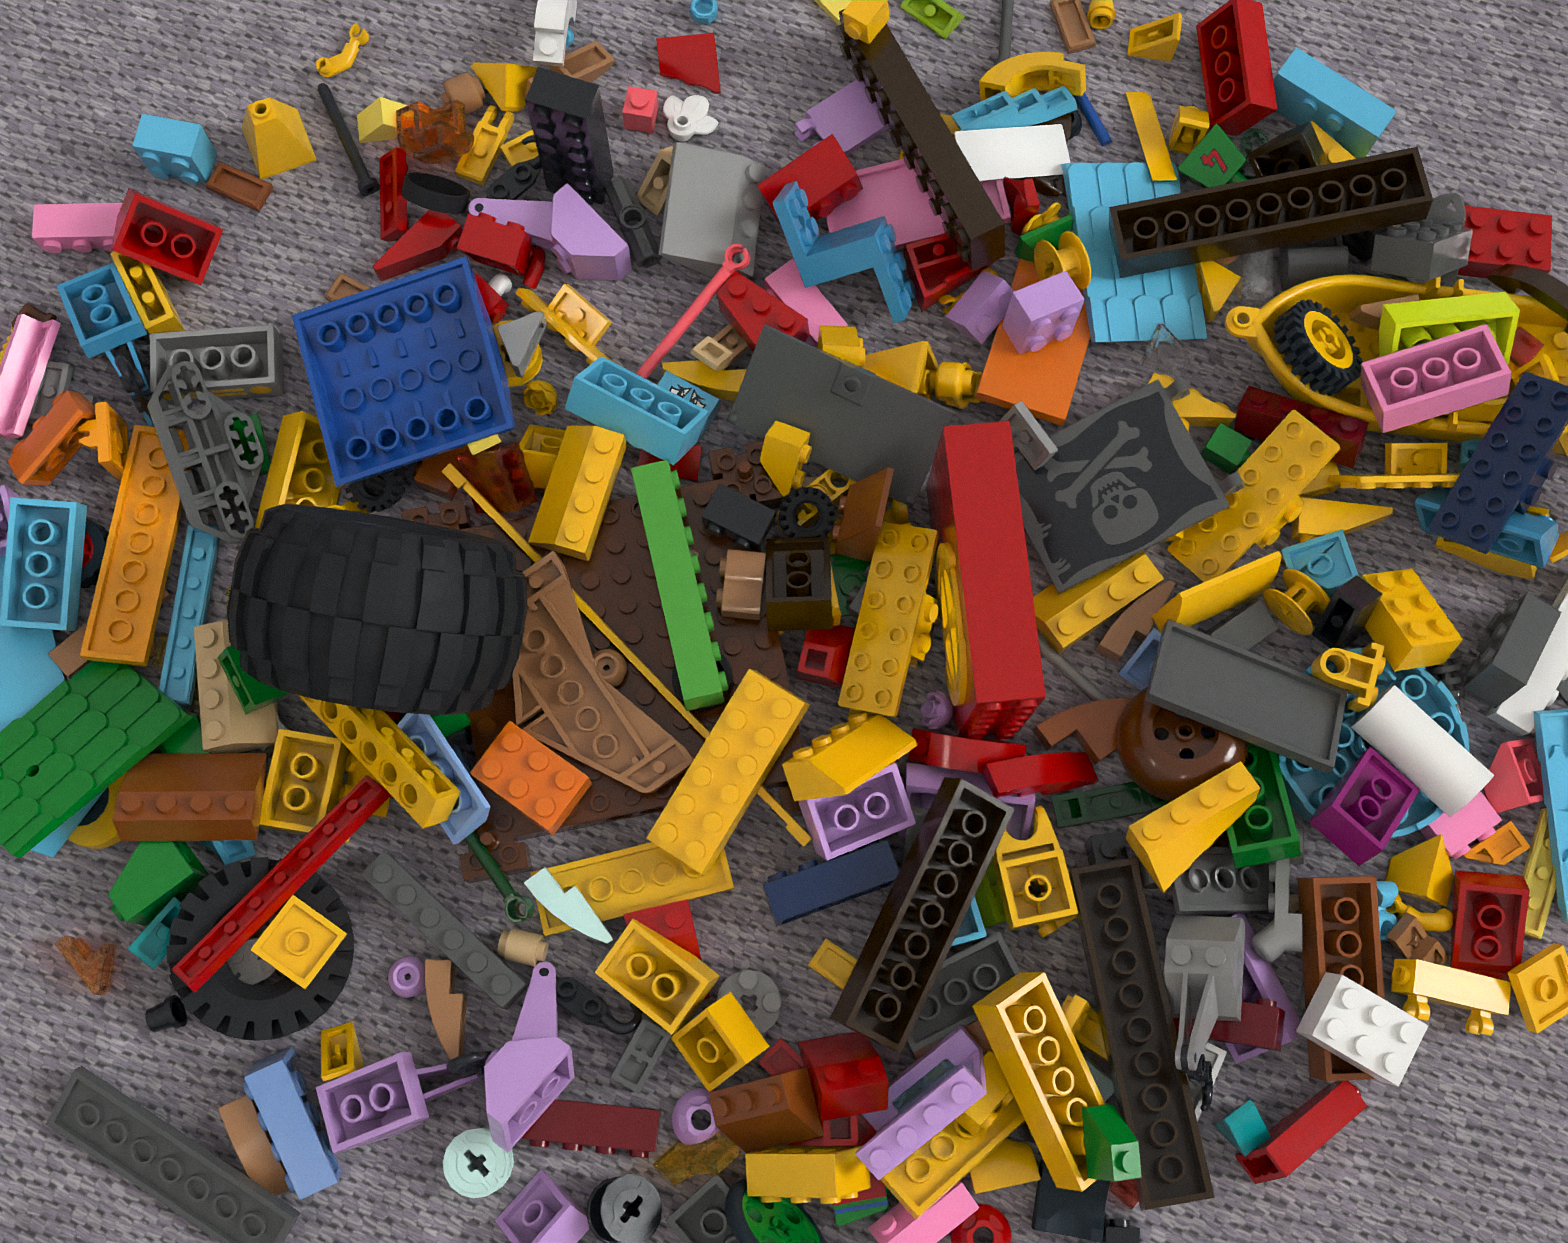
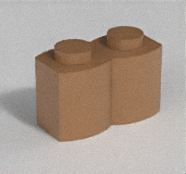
[716,549,766,620]

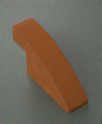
[1032,698,1132,765]

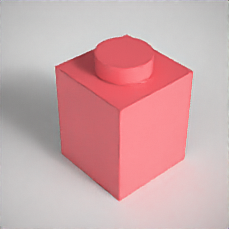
[622,86,659,133]

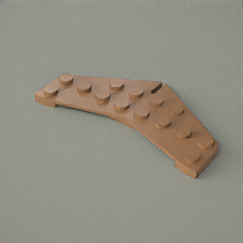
[513,551,694,793]

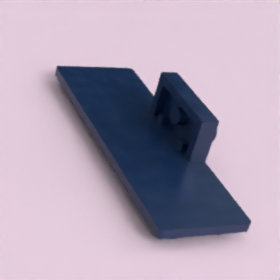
[1428,372,1568,554]

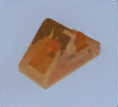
[55,935,117,996]

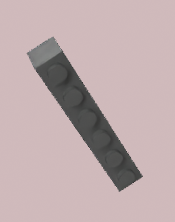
[360,850,529,1010]

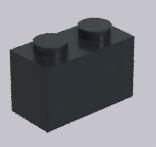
[702,483,776,552]
[1312,575,1383,649]

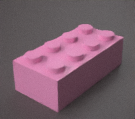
[1361,324,1511,433]

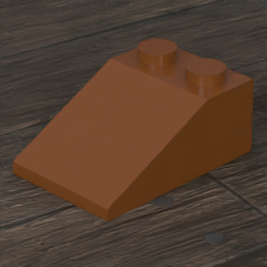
[831,467,894,562]

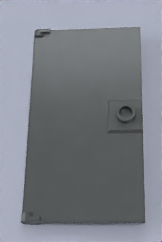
[727,324,955,507]

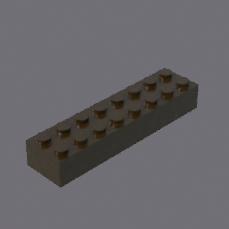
[830,777,1015,1053]

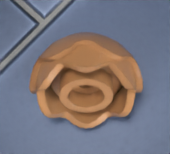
[593,649,627,687]

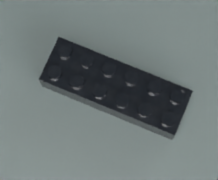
[525,67,614,205]

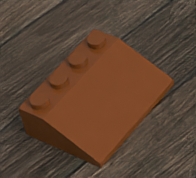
[112,753,269,841]

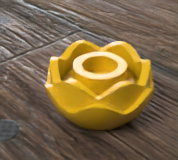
[522,380,558,415]

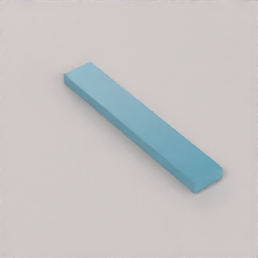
[159,524,220,707]

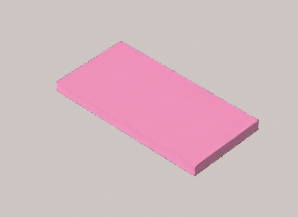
[826,159,1011,250]

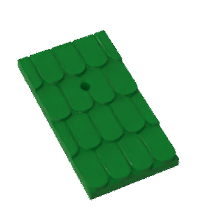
[0,661,193,858]

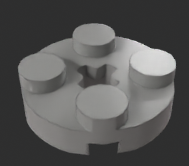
[716,970,782,1034]

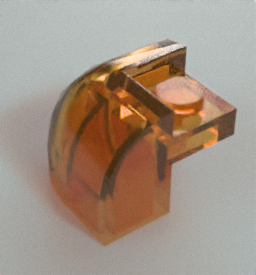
[396,100,474,164]

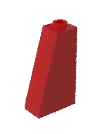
[1235,1080,1367,1184]

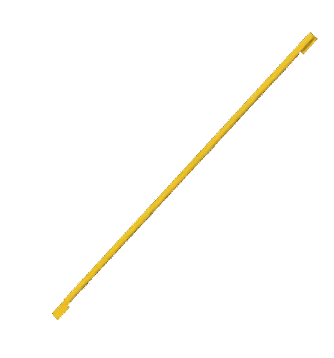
[441,463,812,847]

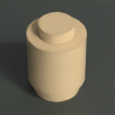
[498,928,548,967]

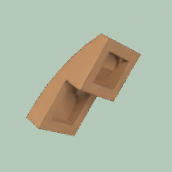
[1386,912,1449,966]

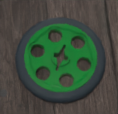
[725,1178,826,1243]

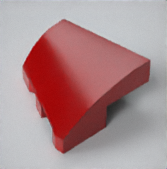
[656,33,721,94]

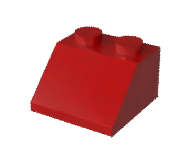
[457,212,532,277]

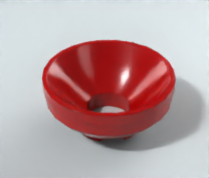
[950,1203,1011,1243]

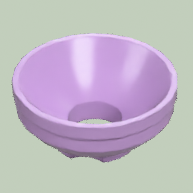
[672,1088,727,1150]

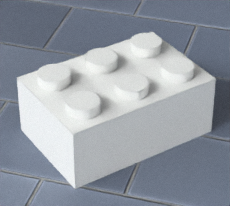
[1296,972,1428,1087]

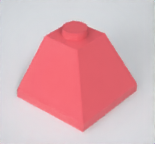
[1483,738,1544,813]

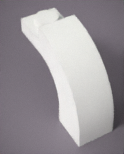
[533,0,577,67]

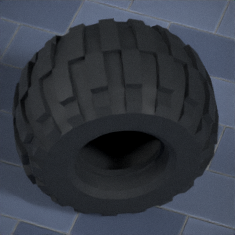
[227,504,528,715]

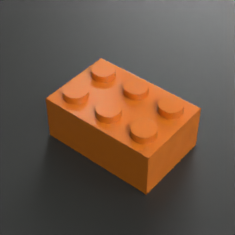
[469,721,592,836]

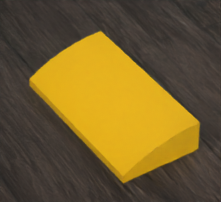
[1152,551,1282,633]

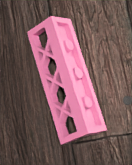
[0,314,61,440]

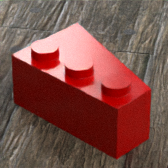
[904,233,997,313]
[716,271,810,353]

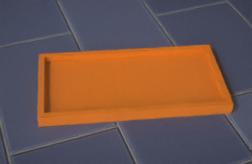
[975,259,1090,426]

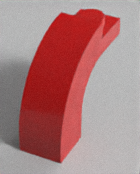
[908,728,1027,774]

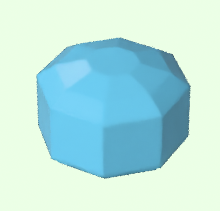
[690,0,718,25]

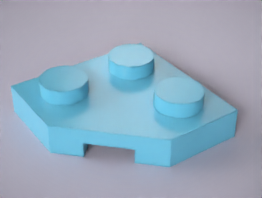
[1281,529,1359,595]

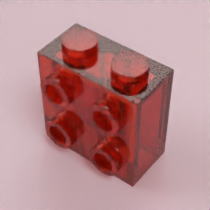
[457,442,538,513]

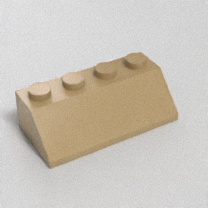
[194,620,279,753]

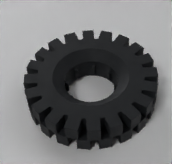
[167,857,354,1041]

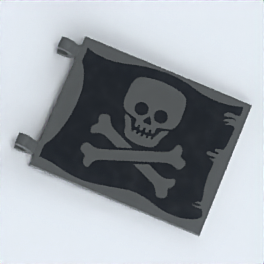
[1014,377,1244,594]

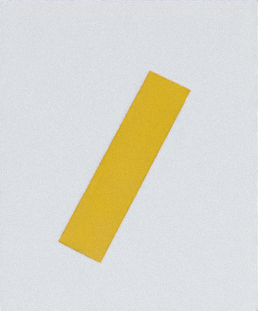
[1125,92,1177,181]

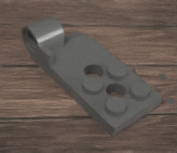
[1137,847,1275,914]

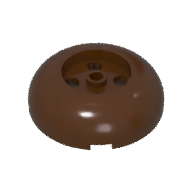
[1117,686,1249,802]

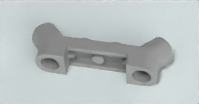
[1252,827,1304,962]

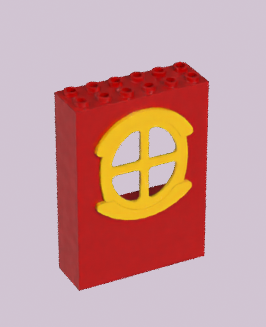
[926,421,1046,740]

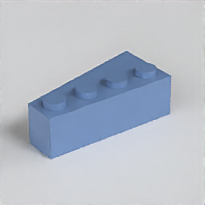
[243,1046,342,1200]

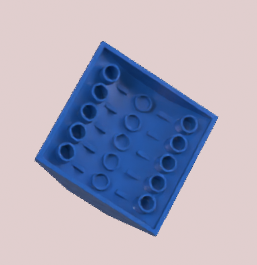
[292,256,516,488]

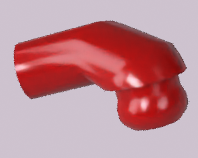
[522,246,546,290]

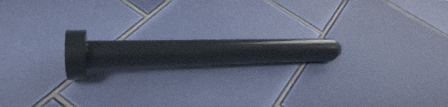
[317,83,380,196]

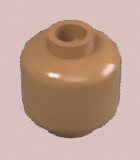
[440,72,486,117]

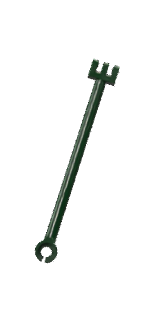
[394,713,534,923]

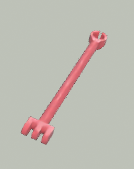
[596,244,750,427]

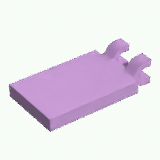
[795,79,889,156]

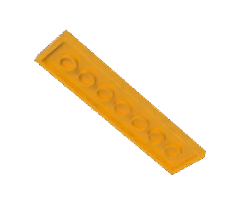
[80,425,192,666]

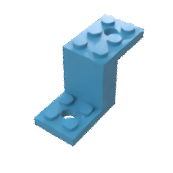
[773,181,916,323]

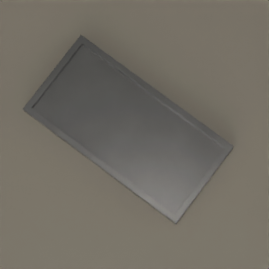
[1145,619,1347,774]

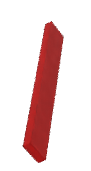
[171,775,391,992]

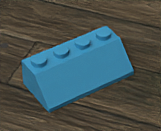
[1415,487,1559,569]

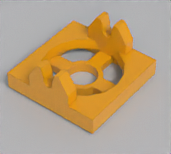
[78,402,129,481]

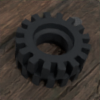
[345,467,406,513]
[778,487,836,538]

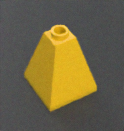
[242,97,317,180]
[862,341,938,400]

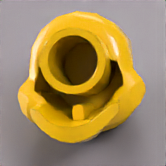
[929,362,983,409]

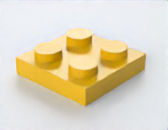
[250,895,347,990]
[1507,943,1568,1034]

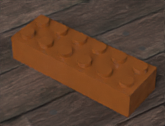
[1297,875,1385,1082]

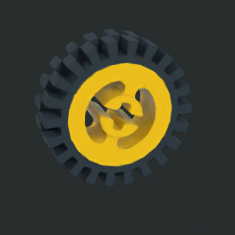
[1273,299,1363,396]

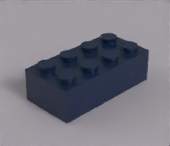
[763,839,899,927]

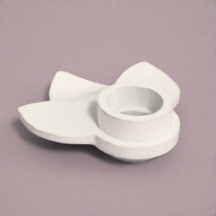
[663,95,718,141]

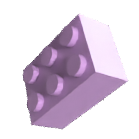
[798,762,916,860]

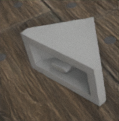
[497,311,547,378]

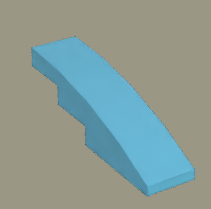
[952,85,1077,131]

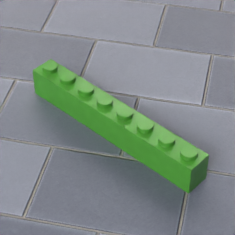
[631,460,729,711]

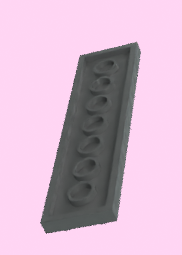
[46,1066,301,1243]

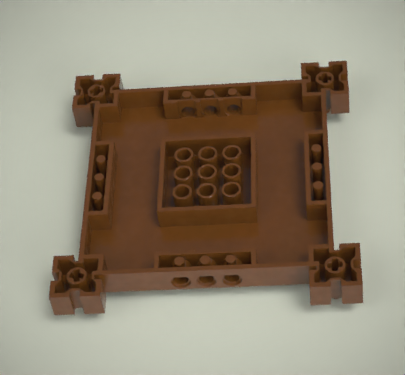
[401,440,812,884]

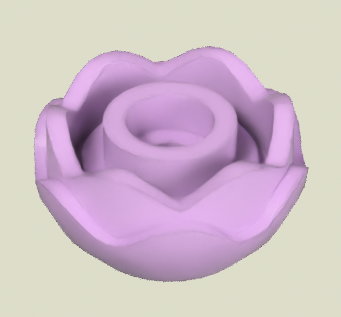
[920,690,953,730]
[388,956,426,998]

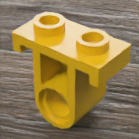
[1311,642,1386,712]

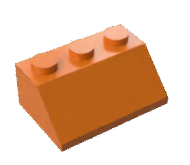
[7,390,96,486]

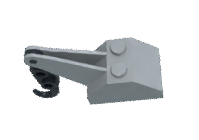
[1164,915,1245,1111]

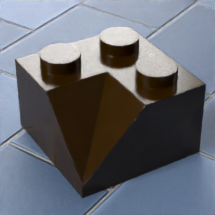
[1247,121,1329,178]

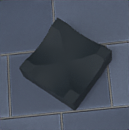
[1031,1159,1110,1243]

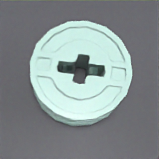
[443,1128,514,1198]

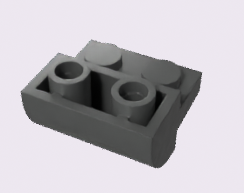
[1278,235,1348,291]

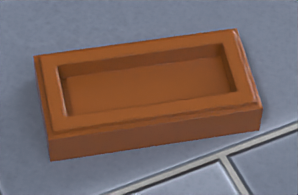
[205,161,273,212]

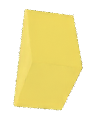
[357,97,419,143]

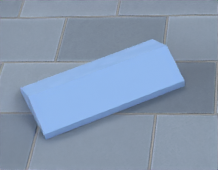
[397,713,491,845]

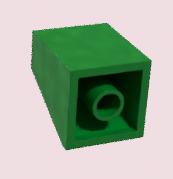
[108,841,209,926]

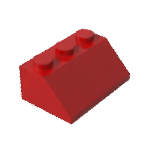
[757,134,863,228]
[111,188,223,285]

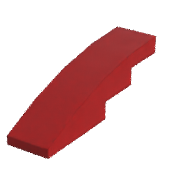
[982,752,1099,798]

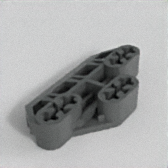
[147,361,264,543]

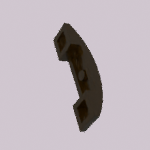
[1488,264,1568,334]

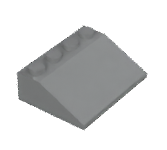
[659,142,766,281]

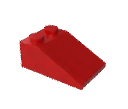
[1450,870,1530,981]
[624,899,710,999]
[798,1032,889,1121]

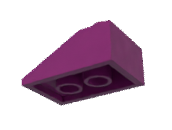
[1309,746,1420,866]

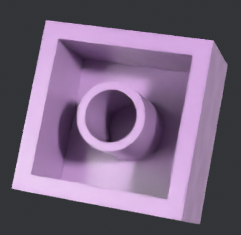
[1002,271,1085,354]

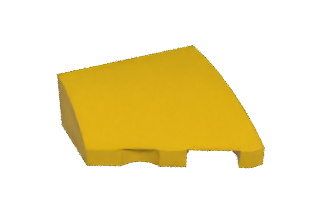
[969,1139,1041,1194]

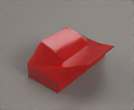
[1003,176,1040,236]

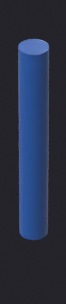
[1073,92,1112,147]

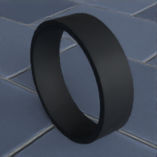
[401,172,470,214]

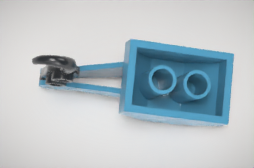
[56,262,154,427]

